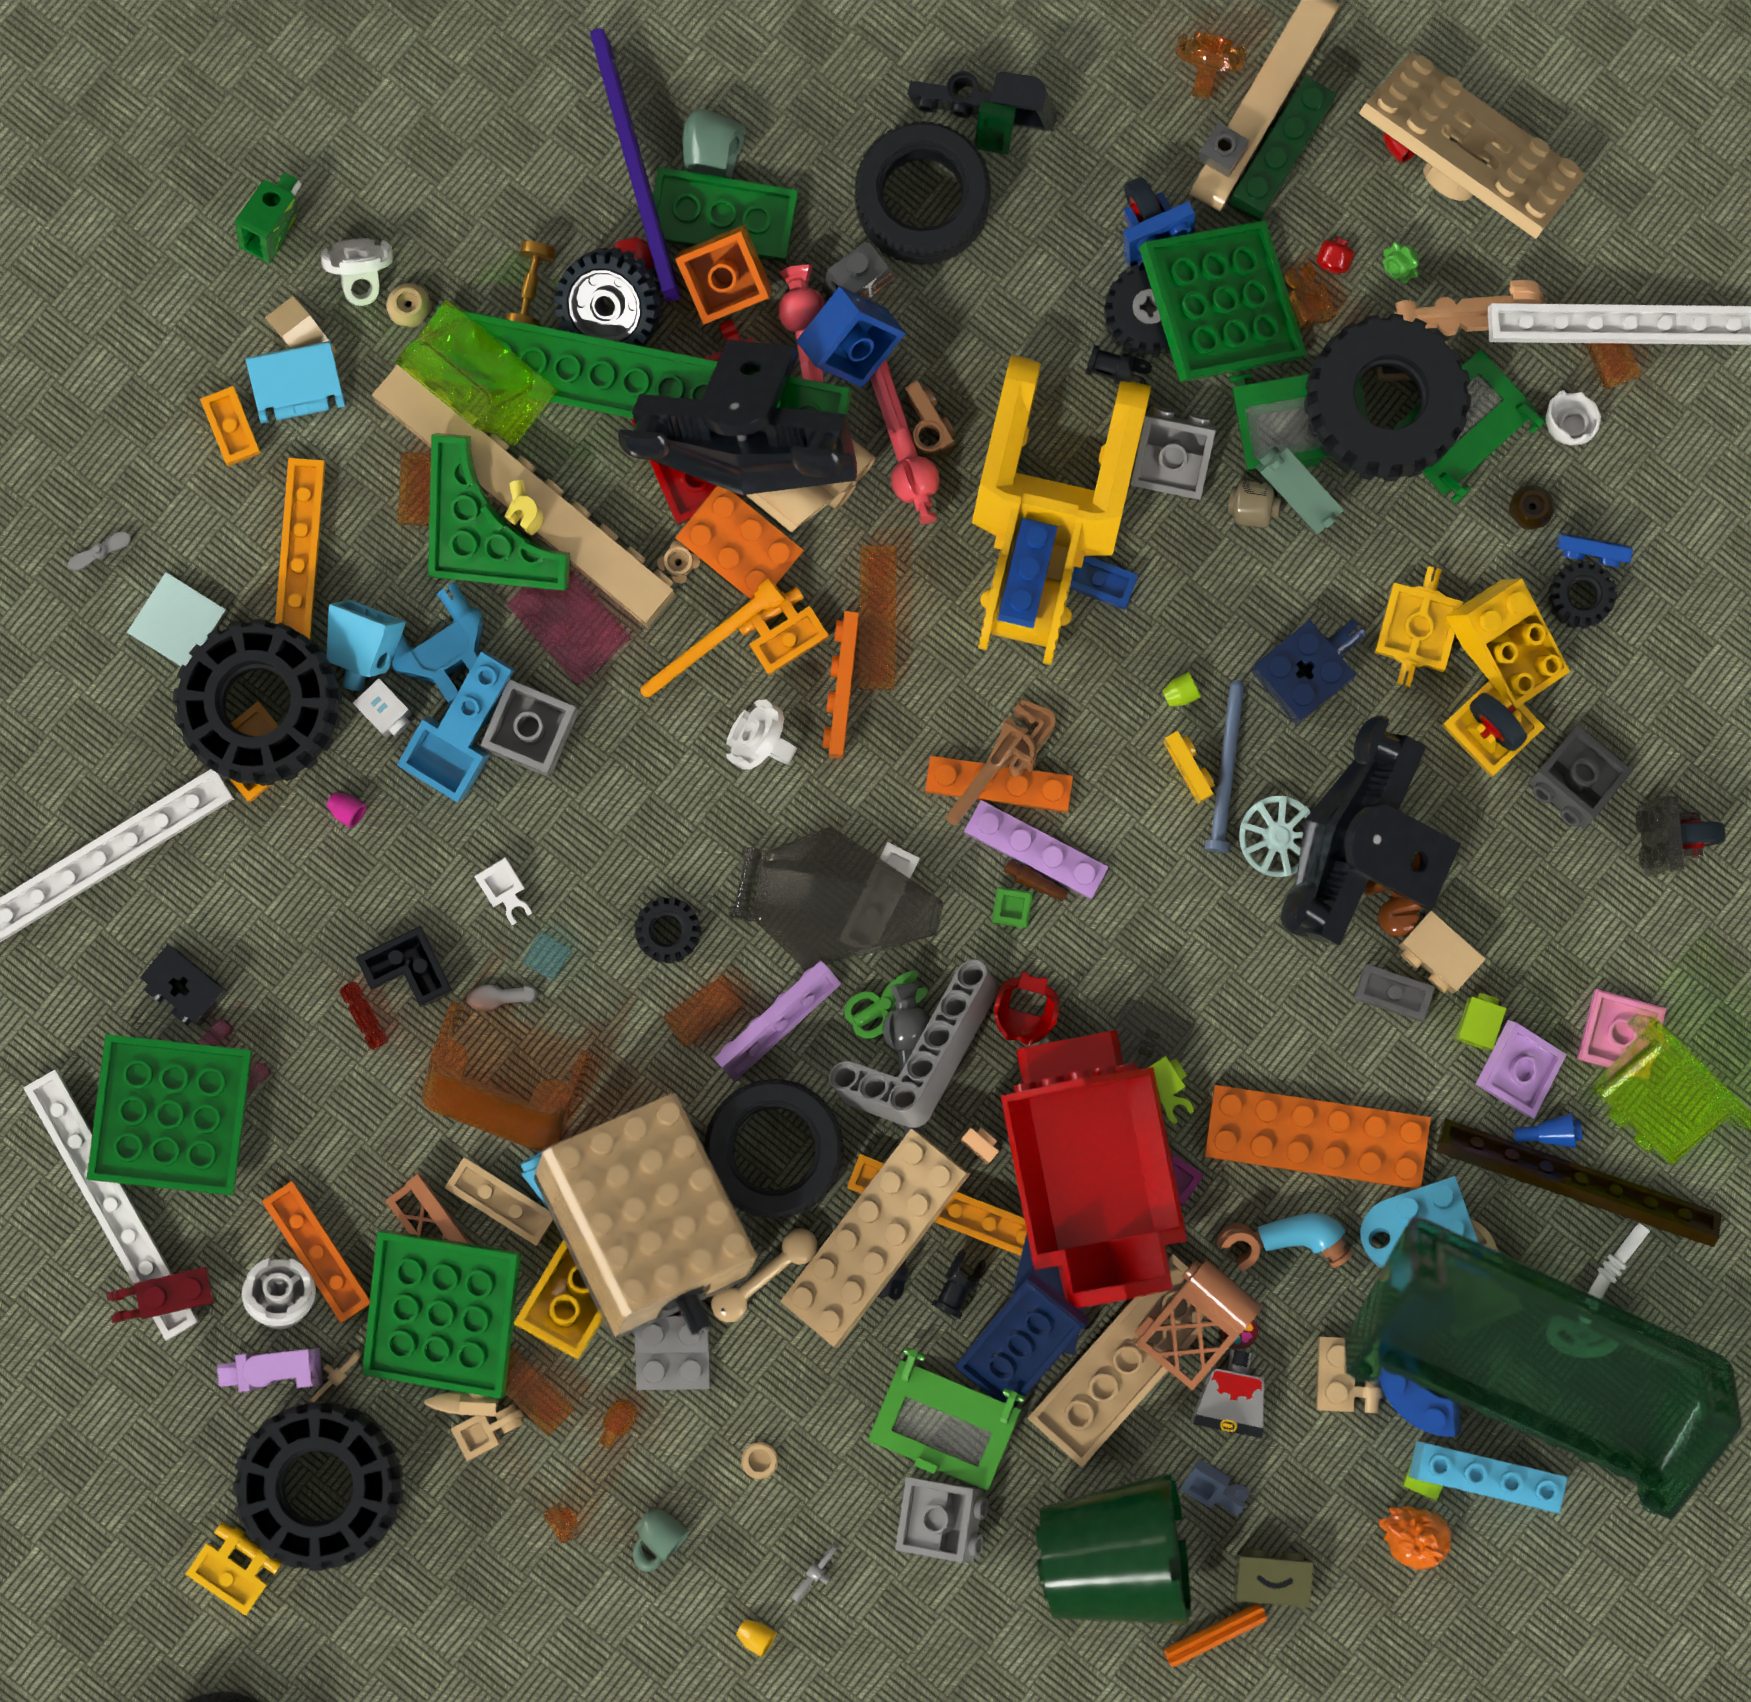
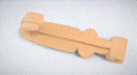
[1394,280,1545,336]

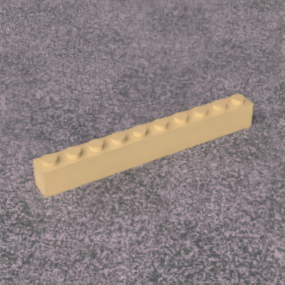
[372,363,675,628]

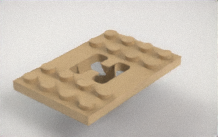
[1359,52,1586,239]

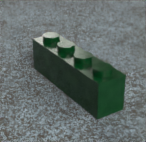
[1229,76,1337,222]

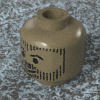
[1228,479,1282,529]

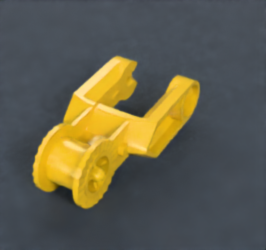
[972,354,1151,665]

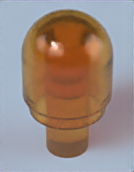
[598,1399,637,1449]

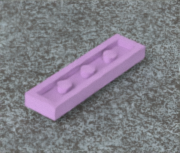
[964,800,1108,900]
[714,961,841,1082]

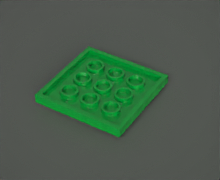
[1139,220,1307,383]
[86,1034,253,1196]
[362,1229,521,1399]

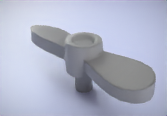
[68,532,131,571]
[792,1543,839,1603]

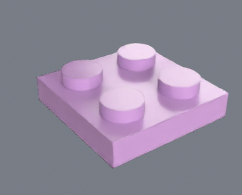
[1475,1020,1567,1119]

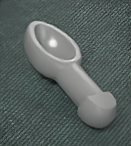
[466,984,538,1011]

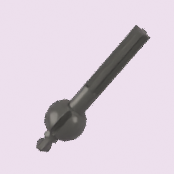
[882,983,930,1137]

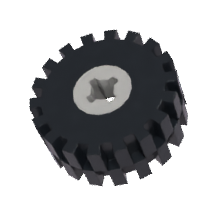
[1104,264,1171,358]

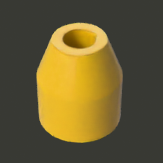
[736,1619,777,1657]

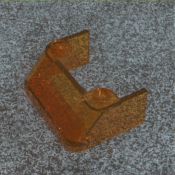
[422,1001,592,1152]

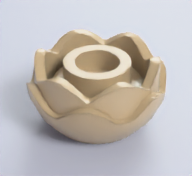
[387,283,432,327]

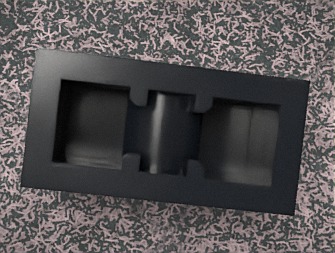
[140,944,229,1026]

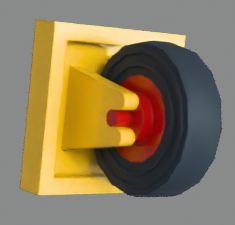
[1442,681,1545,778]

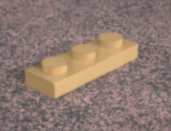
[444,1157,554,1246]

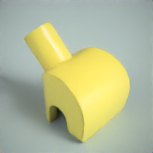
[505,480,543,535]

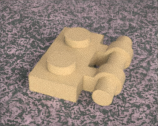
[1316,1337,1383,1413]

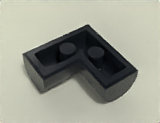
[355,926,453,1007]

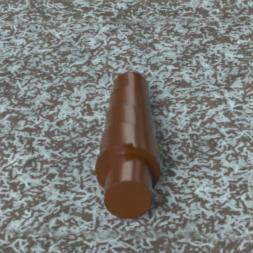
[1003,859,1068,902]

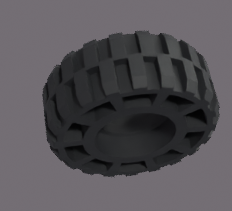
[1304,314,1471,482]
[173,619,342,786]
[233,1402,403,1571]

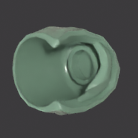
[682,109,746,179]

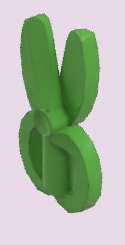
[845,970,928,1039]

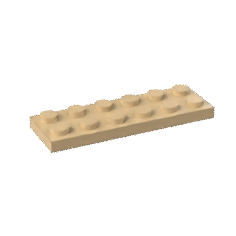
[780,1128,970,1348]
[1027,1254,1211,1468]

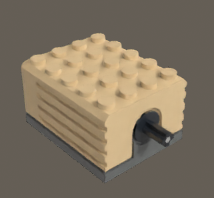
[534,1093,757,1341]

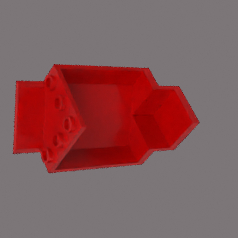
[1001,1030,1187,1308]

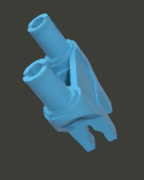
[392,583,483,705]

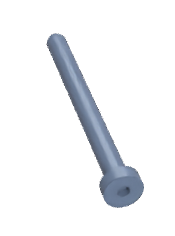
[1204,681,1244,853]

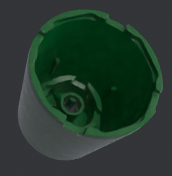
[1036,1474,1191,1625]

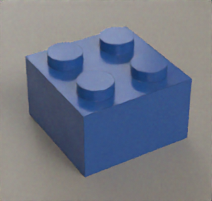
[796,286,906,388]

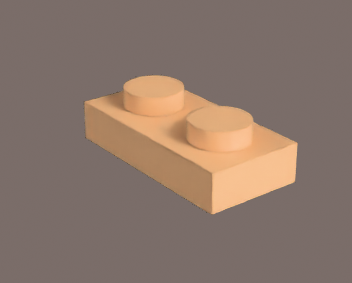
[960,1128,999,1165]

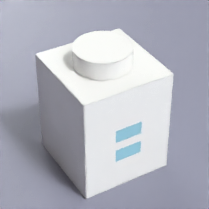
[353,678,412,739]

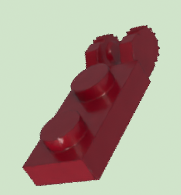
[106,1267,215,1323]

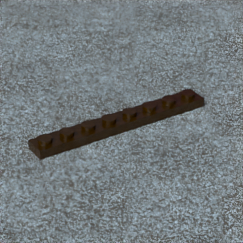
[1436,1119,1722,1247]

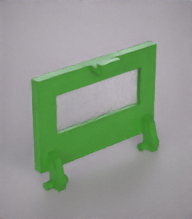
[868,1347,1026,1491]

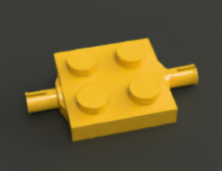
[1374,567,1464,688]

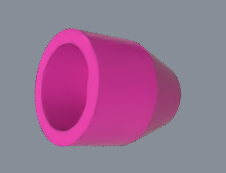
[326,792,367,829]

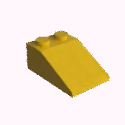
[514,1240,603,1360]

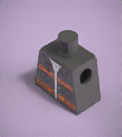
[822,240,898,299]

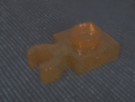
[1285,263,1337,328]

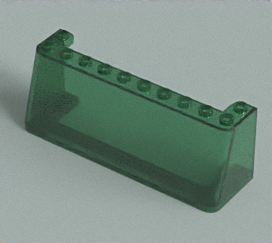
[1345,1217,1743,1520]

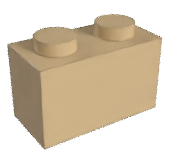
[1398,911,1485,994]

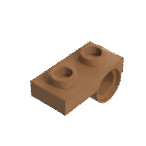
[905,381,956,458]

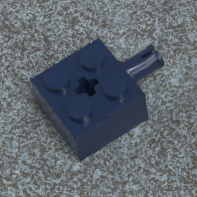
[1251,618,1366,726]

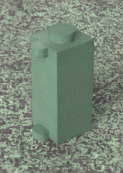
[1255,443,1344,535]

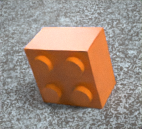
[675,225,773,325]

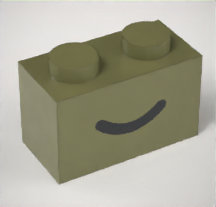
[1233,1548,1313,1607]

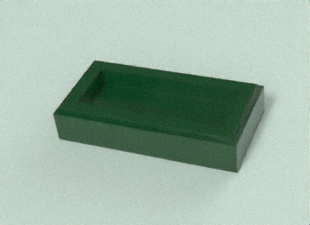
[974,101,1016,155]

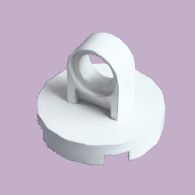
[726,700,797,770]

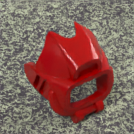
[994,971,1060,1046]

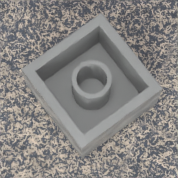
[480,679,579,778]

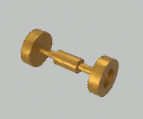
[504,241,556,326]

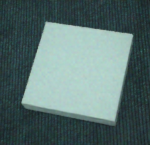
[127,572,228,666]

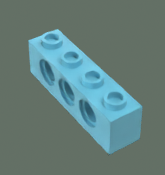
[1409,1441,1568,1514]

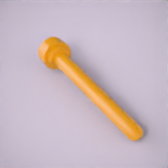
[640,577,786,697]

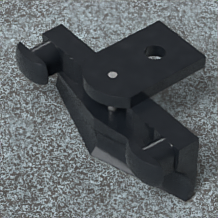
[618,340,857,495]
[1281,715,1461,946]

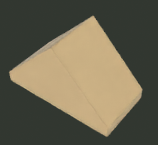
[265,296,337,355]

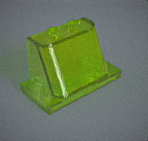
[395,300,558,446]
[1590,1014,1751,1166]

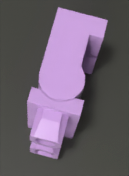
[217,1348,323,1392]

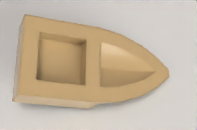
[424,1391,500,1417]

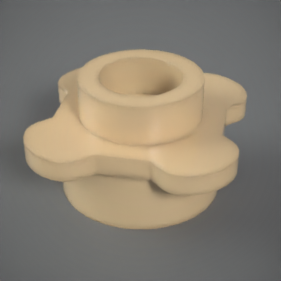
[657,541,700,584]

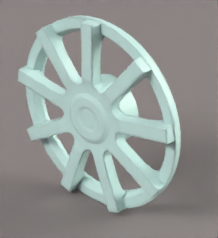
[1239,796,1310,877]

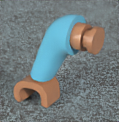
[1215,1213,1353,1272]

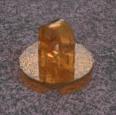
[1175,33,1247,100]

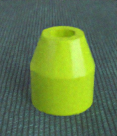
[1162,672,1201,707]

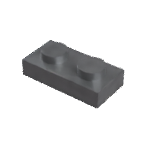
[1354,964,1435,1022]

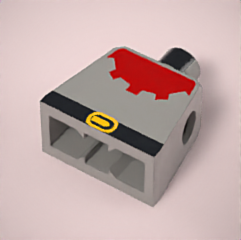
[1191,1349,1264,1438]

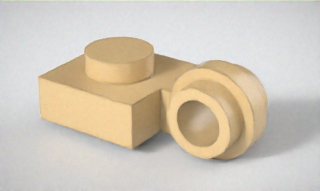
[451,1404,524,1461]

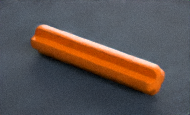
[1164,1603,1267,1667]

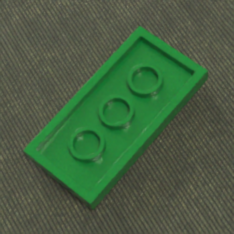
[646,167,798,262]

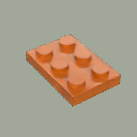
[675,486,804,600]

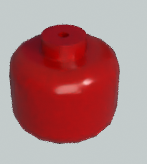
[1316,237,1355,275]

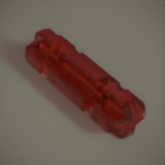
[340,982,388,1050]

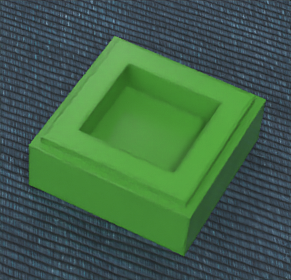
[992,887,1033,929]

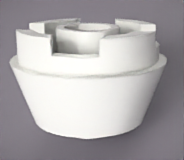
[242,1258,316,1329]

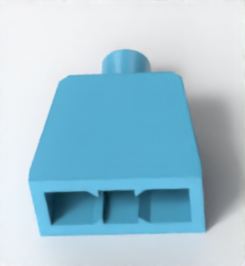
[326,600,406,691]

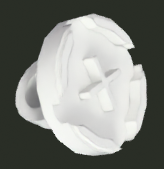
[321,238,393,306]

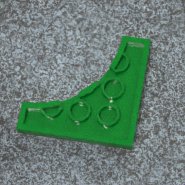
[428,433,570,591]

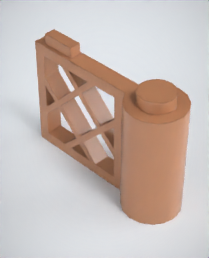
[1135,1259,1263,1391]

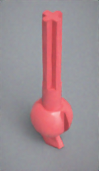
[778,264,826,383]
[870,359,940,524]

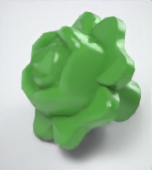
[1382,242,1419,284]

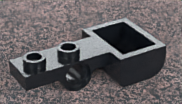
[907,71,1057,132]

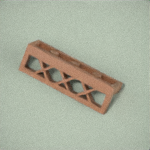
[385,1174,472,1244]

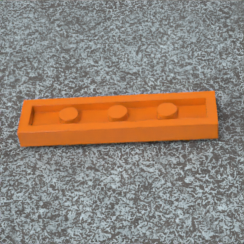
[822,611,859,759]
[925,756,1073,813]
[261,1181,370,1323]

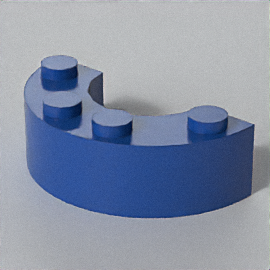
[1377,1285,1461,1437]

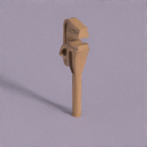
[945,700,1056,826]

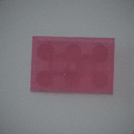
[506,569,631,686]

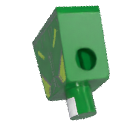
[234,173,301,264]

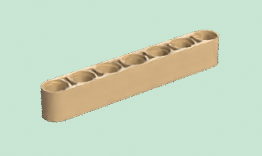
[1189,0,1341,212]

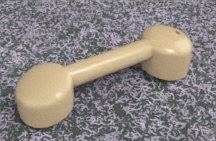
[711,1228,818,1323]

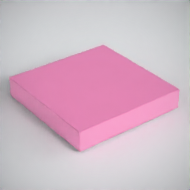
[1576,989,1667,1079]

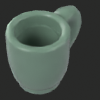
[633,1507,690,1572]

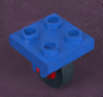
[1123,177,1195,270]

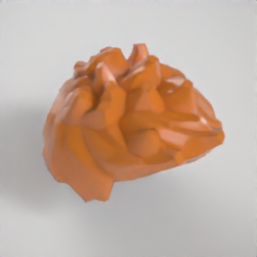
[1378,1506,1452,1570]

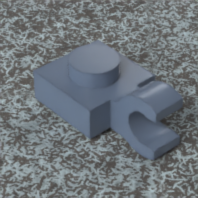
[1180,1459,1251,1516]

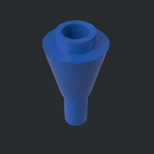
[1514,1112,1583,1148]

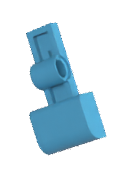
[397,650,515,803]

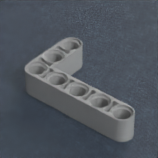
[829,959,998,1128]

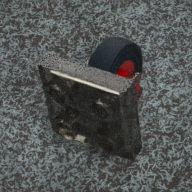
[1635,796,1726,877]

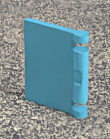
[245,341,345,424]

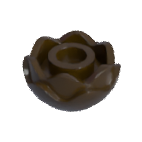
[1509,485,1554,530]

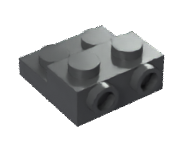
[1528,724,1633,829]

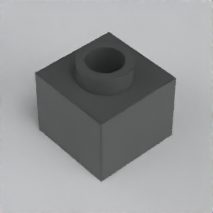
[1198,122,1249,177]

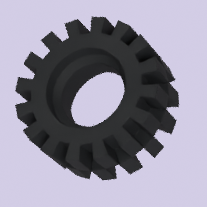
[1548,561,1617,629]
[634,897,701,964]

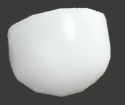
[1545,390,1601,445]

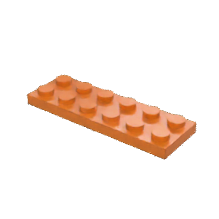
[1204,1085,1431,1189]

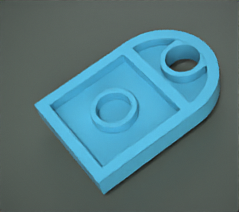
[1360,1176,1480,1272]

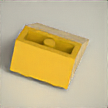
[1446,578,1570,708]

